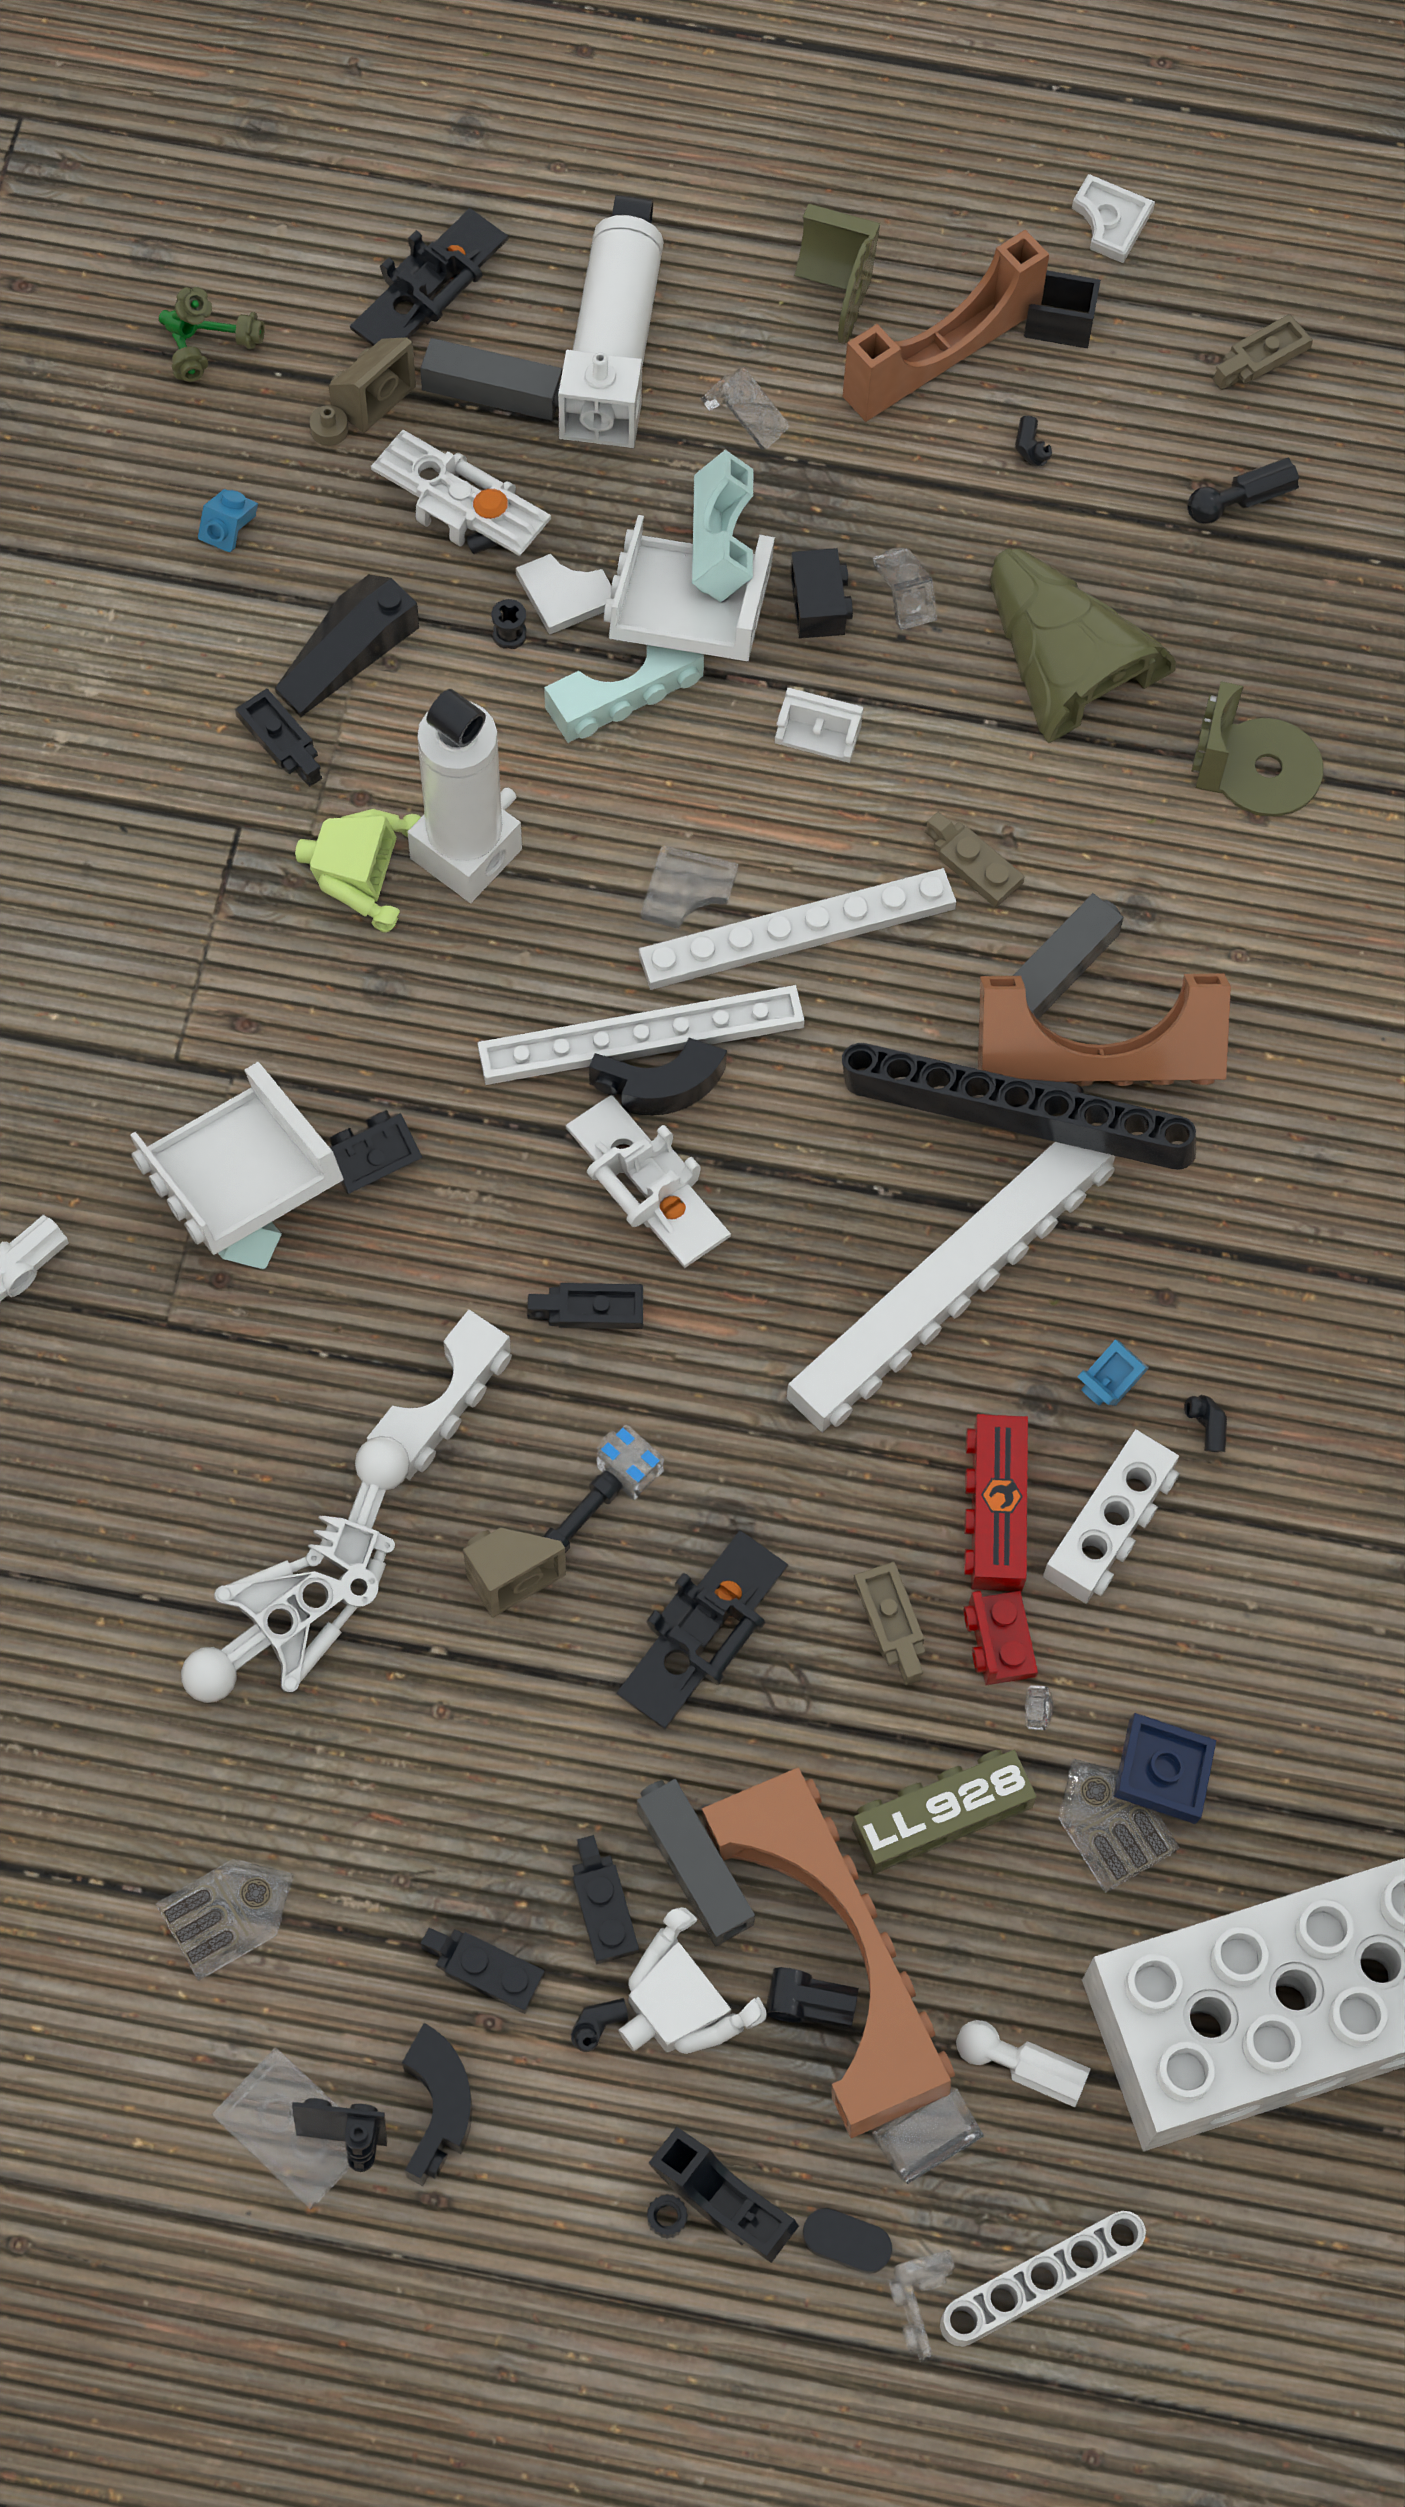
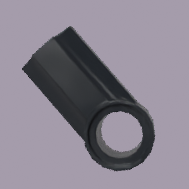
[766,1967,859,2028]

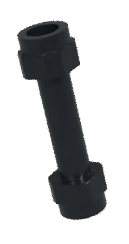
[542,1470,623,1553]

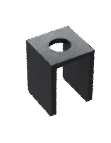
[1024,270,1101,349]

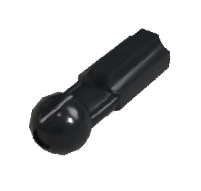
[1187,457,1299,524]

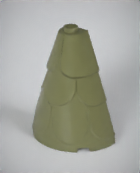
[990,548,1176,743]

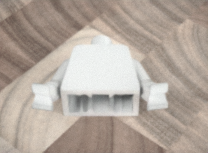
[618,1907,767,2054]

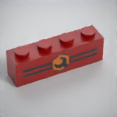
[964,1414,1028,1592]

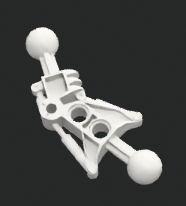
[181,1436,410,1703]

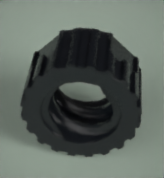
[647,2194,688,2239]

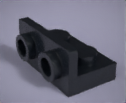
[328,1110,423,1194]

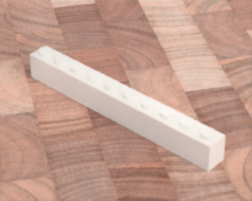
[787,1142,1115,1433]

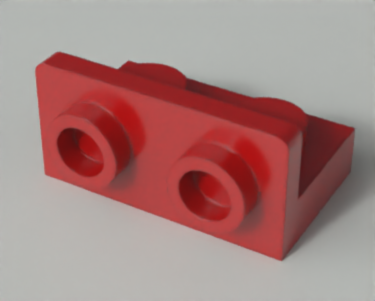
[963,1591,1038,1685]

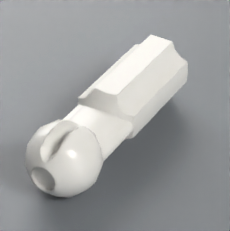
[956,2020,1091,2107]

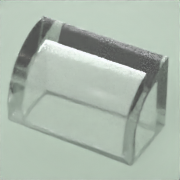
[871,2087,984,2184]

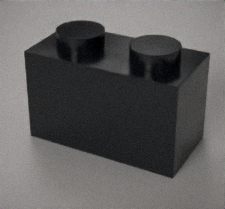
[790,548,853,639]

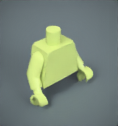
[295,809,421,932]

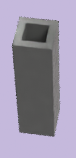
[420,338,562,421]
[1013,893,1124,1019]
[637,1779,755,1947]

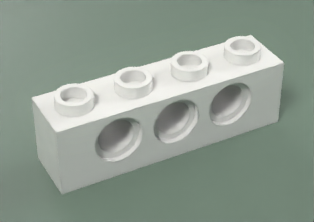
[1043,1429,1180,1604]

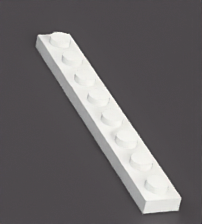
[639,868,956,990]
[478,985,805,1085]

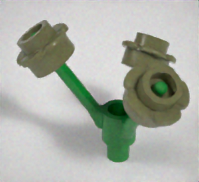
[159,287,265,382]

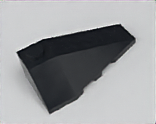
[275,574,419,717]

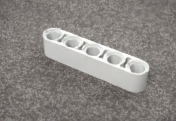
[940,2211,1146,2347]

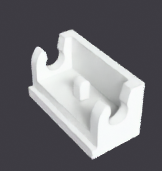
[775,688,863,763]

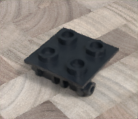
[292,2098,388,2172]

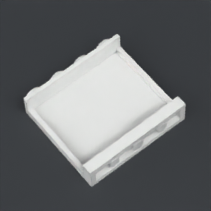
[604,515,775,661]
[130,1062,344,1255]

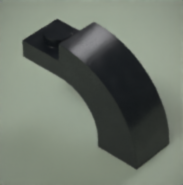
[589,1038,727,1116]
[402,2023,472,2186]
[649,2126,799,2263]

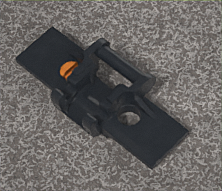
[350,208,509,346]
[616,1530,788,1730]

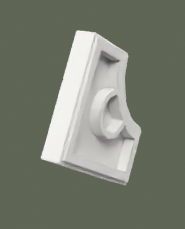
[1072,174,1155,263]
[516,554,613,635]

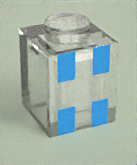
[597,1424,664,1500]

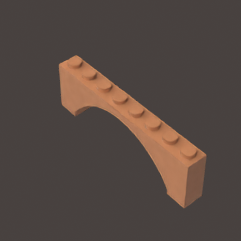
[702,1767,955,2138]

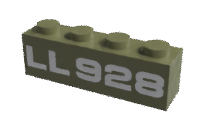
[852,1749,1037,1875]

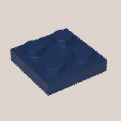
[1113,1713,1217,1824]

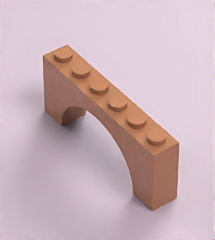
[842,229,1049,422]
[978,974,1231,1086]

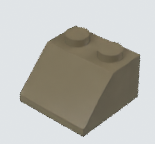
[329,337,416,433]
[463,1527,566,1618]

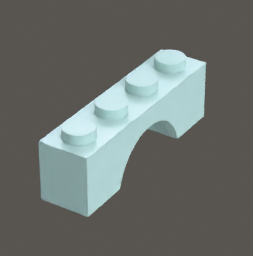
[692,450,753,602]
[544,645,704,743]

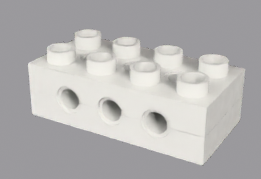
[1082,1858,1405,2152]

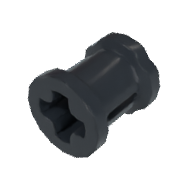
[491,599,526,649]

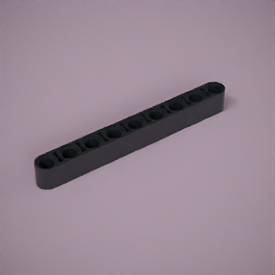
[842,1043,1196,1170]

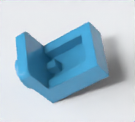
[198,489,258,552]
[1077,1340,1149,1406]

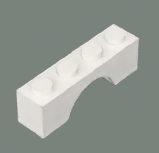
[367,1309,512,1480]

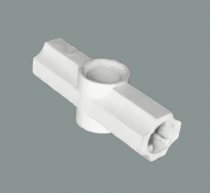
[0,1215,69,1302]

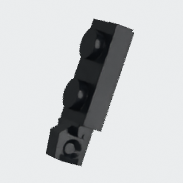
[235,688,322,787]
[527,1283,643,1329]
[572,1835,639,1965]
[420,1928,545,2014]

